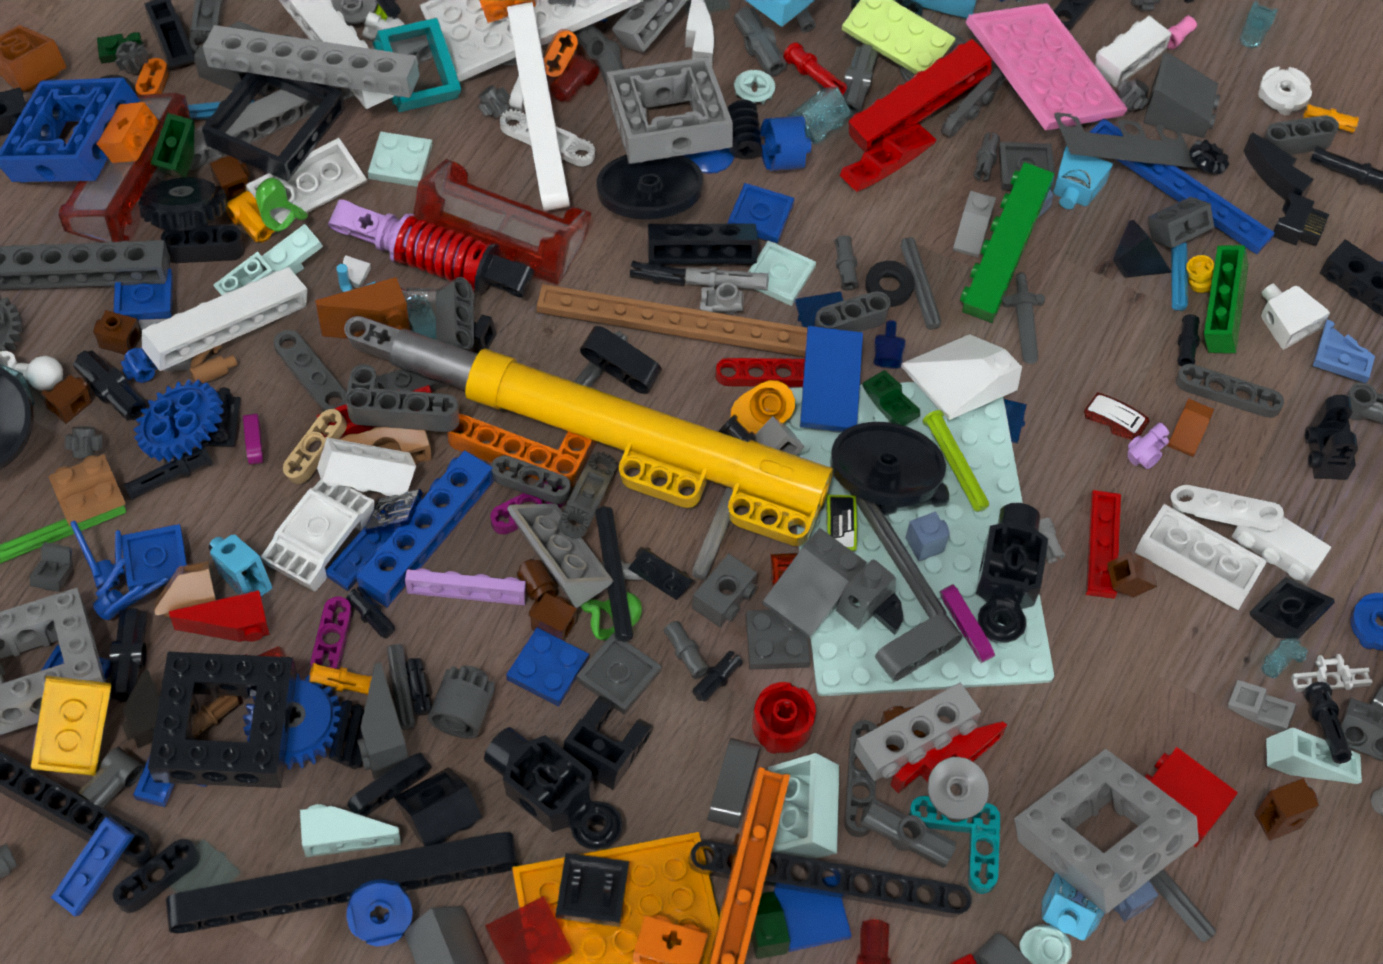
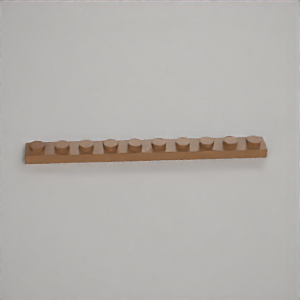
[537,284,807,357]

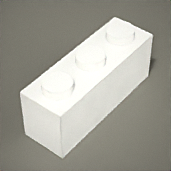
[1095,16,1172,88]
[317,438,416,497]
[1232,512,1331,585]

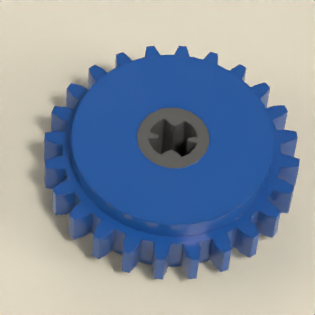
[243,673,341,769]

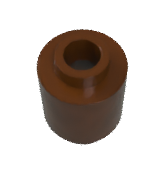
[517,559,557,602]

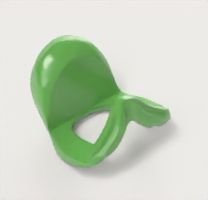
[256,178,308,231]
[580,592,642,641]

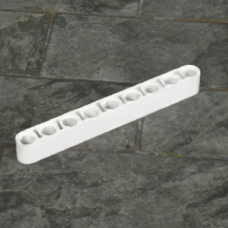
[507,2,570,211]

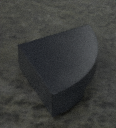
[873,593,903,635]

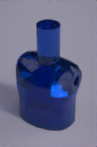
[874,320,906,369]

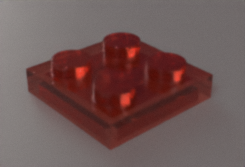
[485,896,573,964]

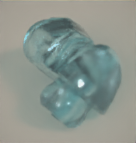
[1262,639,1308,678]

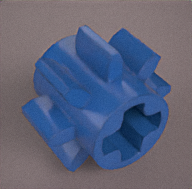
[121,348,158,383]

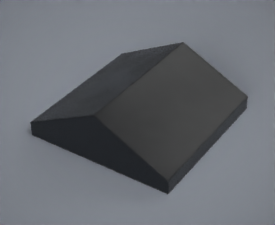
[1249,577,1335,639]

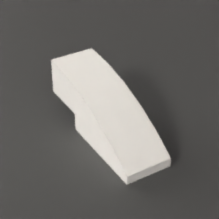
[685,0,714,66]

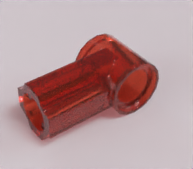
[550,53,599,102]
[856,919,891,964]

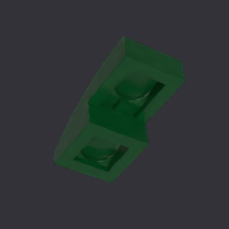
[862,370,920,426]

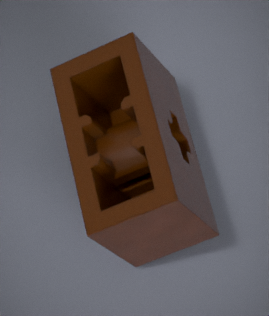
[1254,778,1319,841]

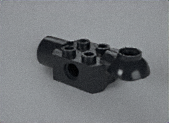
[976,503,1049,643]
[484,727,623,850]

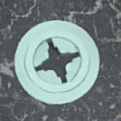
[734,70,775,104]

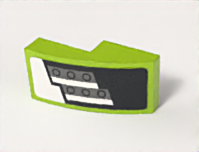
[826,495,857,552]

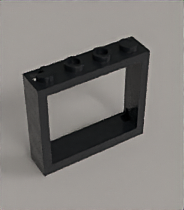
[202,73,345,181]

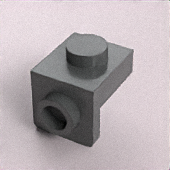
[30,542,73,592]

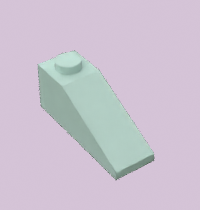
[1266,727,1362,784]
[300,804,401,857]

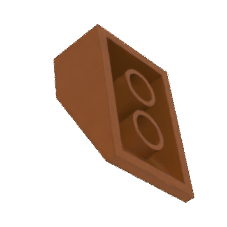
[0,25,67,92]
[315,277,410,341]

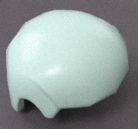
[1019,924,1072,964]

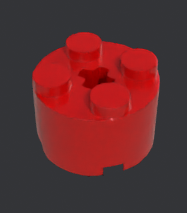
[752,682,816,754]

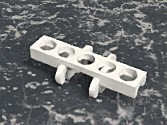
[1291,654,1373,692]

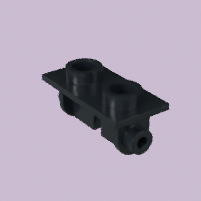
[205,387,241,447]
[628,546,693,600]

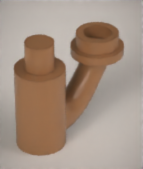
[189,345,237,384]

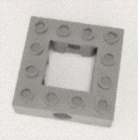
[607,57,733,164]
[0,588,110,735]
[1014,749,1199,914]

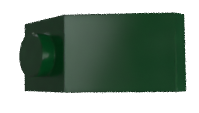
[150,113,194,178]
[751,891,790,959]

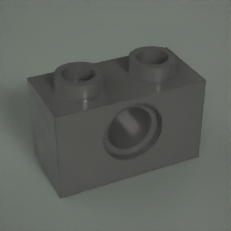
[692,553,757,628]

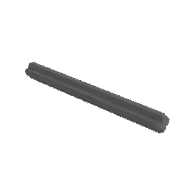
[850,492,946,618]

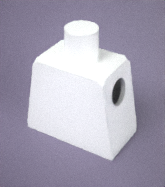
[1261,283,1330,350]

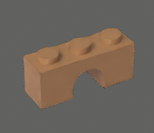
[338,427,432,464]

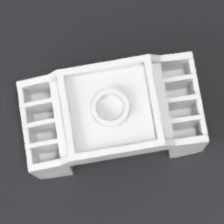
[260,479,374,592]

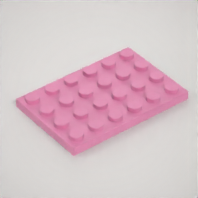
[965,3,1128,131]

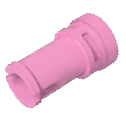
[1167,16,1197,49]

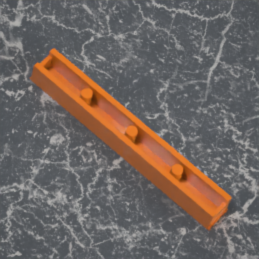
[708,767,790,964]

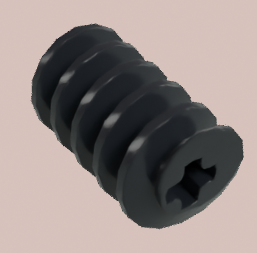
[727,99,762,160]

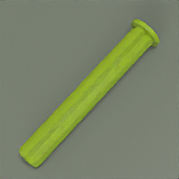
[922,410,990,512]

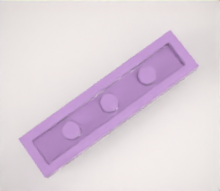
[405,568,526,605]

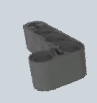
[346,364,460,432]

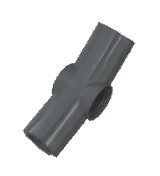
[573,24,624,86]

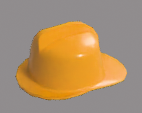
[731,380,795,434]

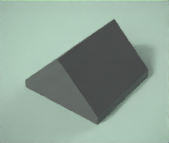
[403,906,487,964]

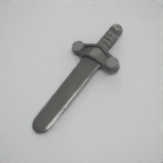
[1002,272,1045,364]

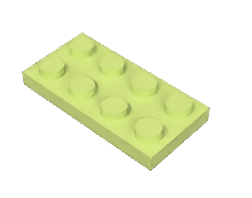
[842,0,956,74]

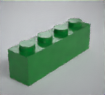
[1204,245,1249,353]

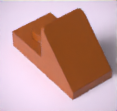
[1167,398,1214,457]

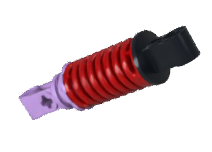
[328,199,535,298]

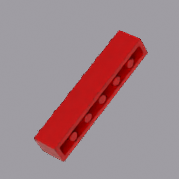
[848,39,992,152]

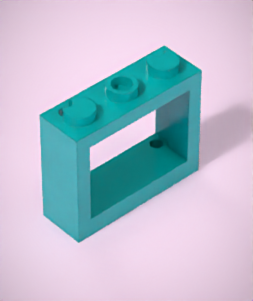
[373,18,461,113]

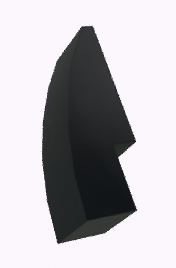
[144,0,195,69]
[1243,132,1314,201]

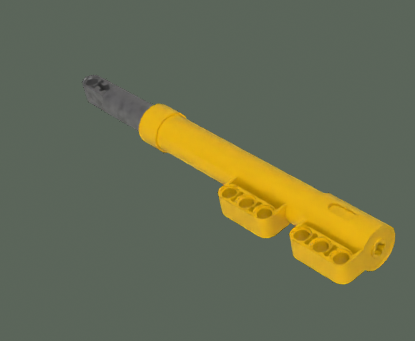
[344,316,833,546]

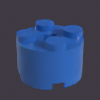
[760,116,811,171]

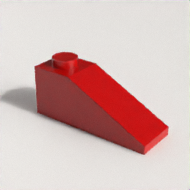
[169,590,270,642]

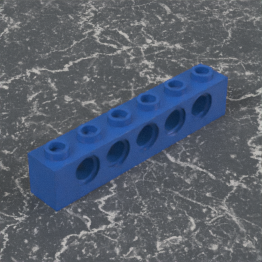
[356,450,494,608]

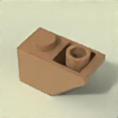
[154,561,216,617]

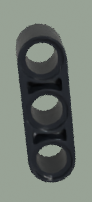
[161,225,245,263]
[580,326,662,394]

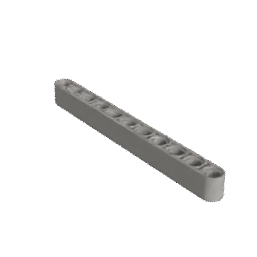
[189,35,433,170]

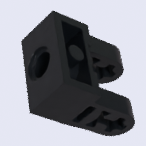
[1305,395,1358,480]
[563,696,654,790]

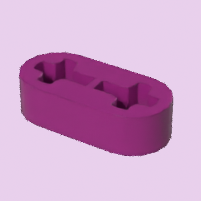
[243,413,264,465]

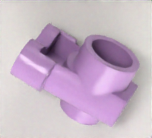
[1128,422,1169,469]

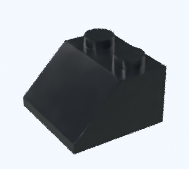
[394,767,482,846]

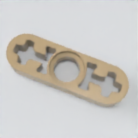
[283,409,347,484]

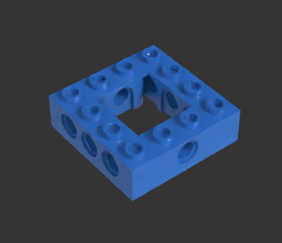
[0,78,140,182]

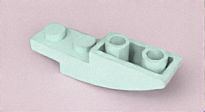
[214,224,323,295]

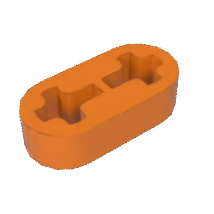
[543,29,578,77]
[135,58,169,104]

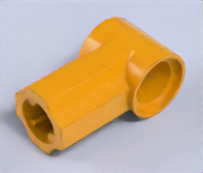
[226,191,275,243]

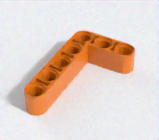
[447,414,597,488]

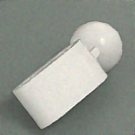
[0,351,63,391]

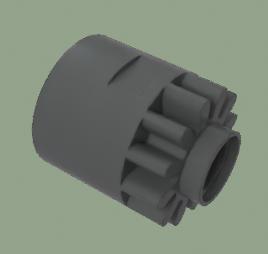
[428,665,495,739]

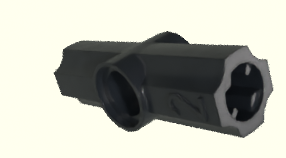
[73,350,147,421]
[110,608,148,702]

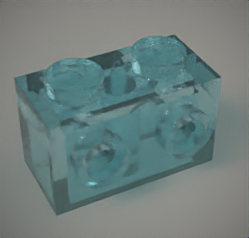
[787,87,851,144]

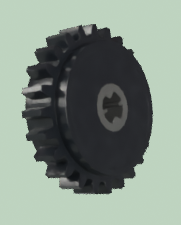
[138,177,228,231]

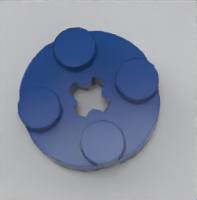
[1350,593,1383,651]
[347,879,412,946]

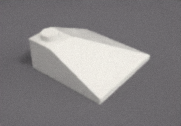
[901,334,1022,420]

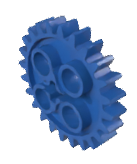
[134,379,224,462]

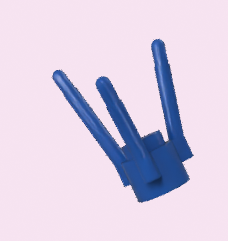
[70,521,125,590]
[93,558,170,621]

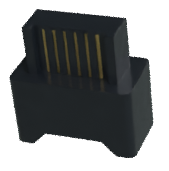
[1273,192,1330,246]

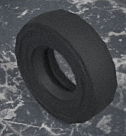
[865,260,914,307]

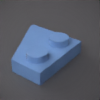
[1312,319,1375,383]

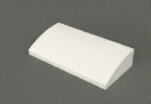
[246,138,367,223]
[1135,504,1267,610]

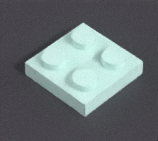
[368,132,432,187]

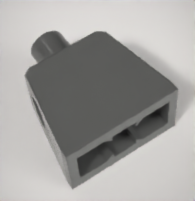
[836,559,896,630]

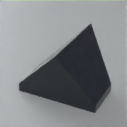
[1113,220,1172,278]

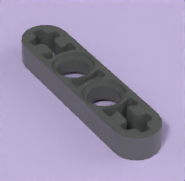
[1176,364,1284,418]
[844,720,877,837]

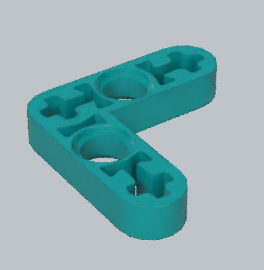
[908,796,1000,894]

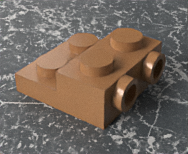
[48,454,126,526]

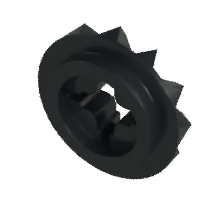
[1190,139,1229,174]

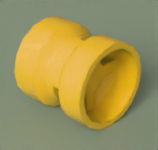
[1186,255,1214,293]

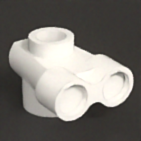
[362,12,404,41]

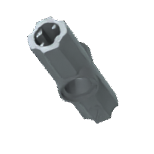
[734,6,787,77]
[838,44,877,118]
[860,798,956,868]

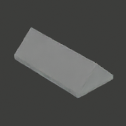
[507,504,613,608]

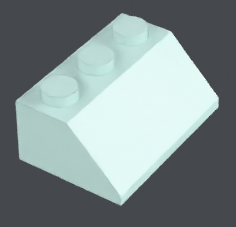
[768,753,839,859]

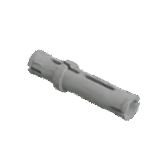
[685,267,769,290]

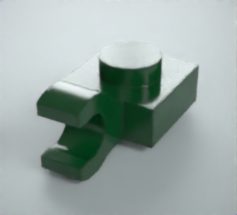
[97,32,144,64]

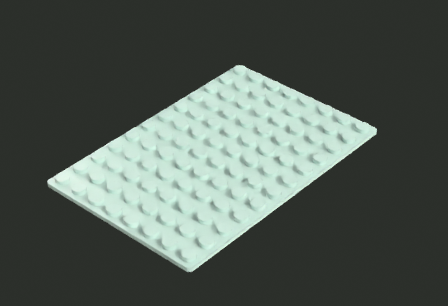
[783,382,1054,696]

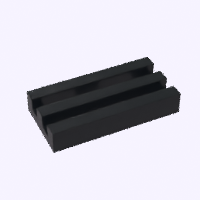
[329,700,364,770]

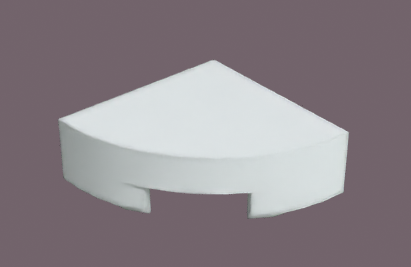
[343,255,371,288]

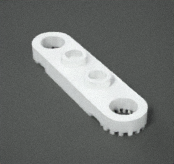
[500,109,595,166]
[1171,485,1284,532]

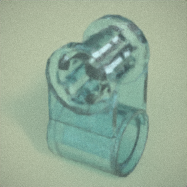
[1240,0,1278,48]
[406,295,436,339]

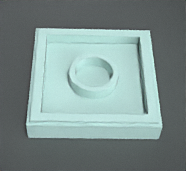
[748,241,816,306]

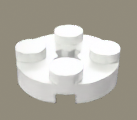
[1258,67,1312,115]

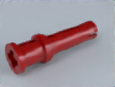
[783,42,847,98]

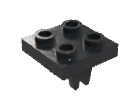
[555,853,629,927]

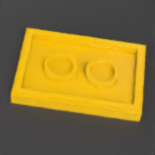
[31,676,111,776]

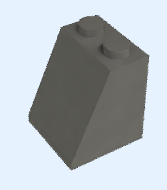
[1144,52,1220,138]

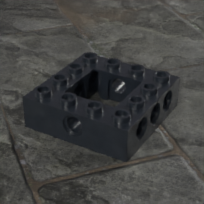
[148,652,297,788]

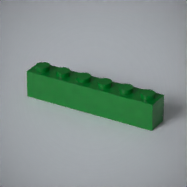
[960,162,1054,324]

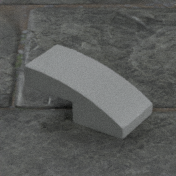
[1228,680,1296,732]

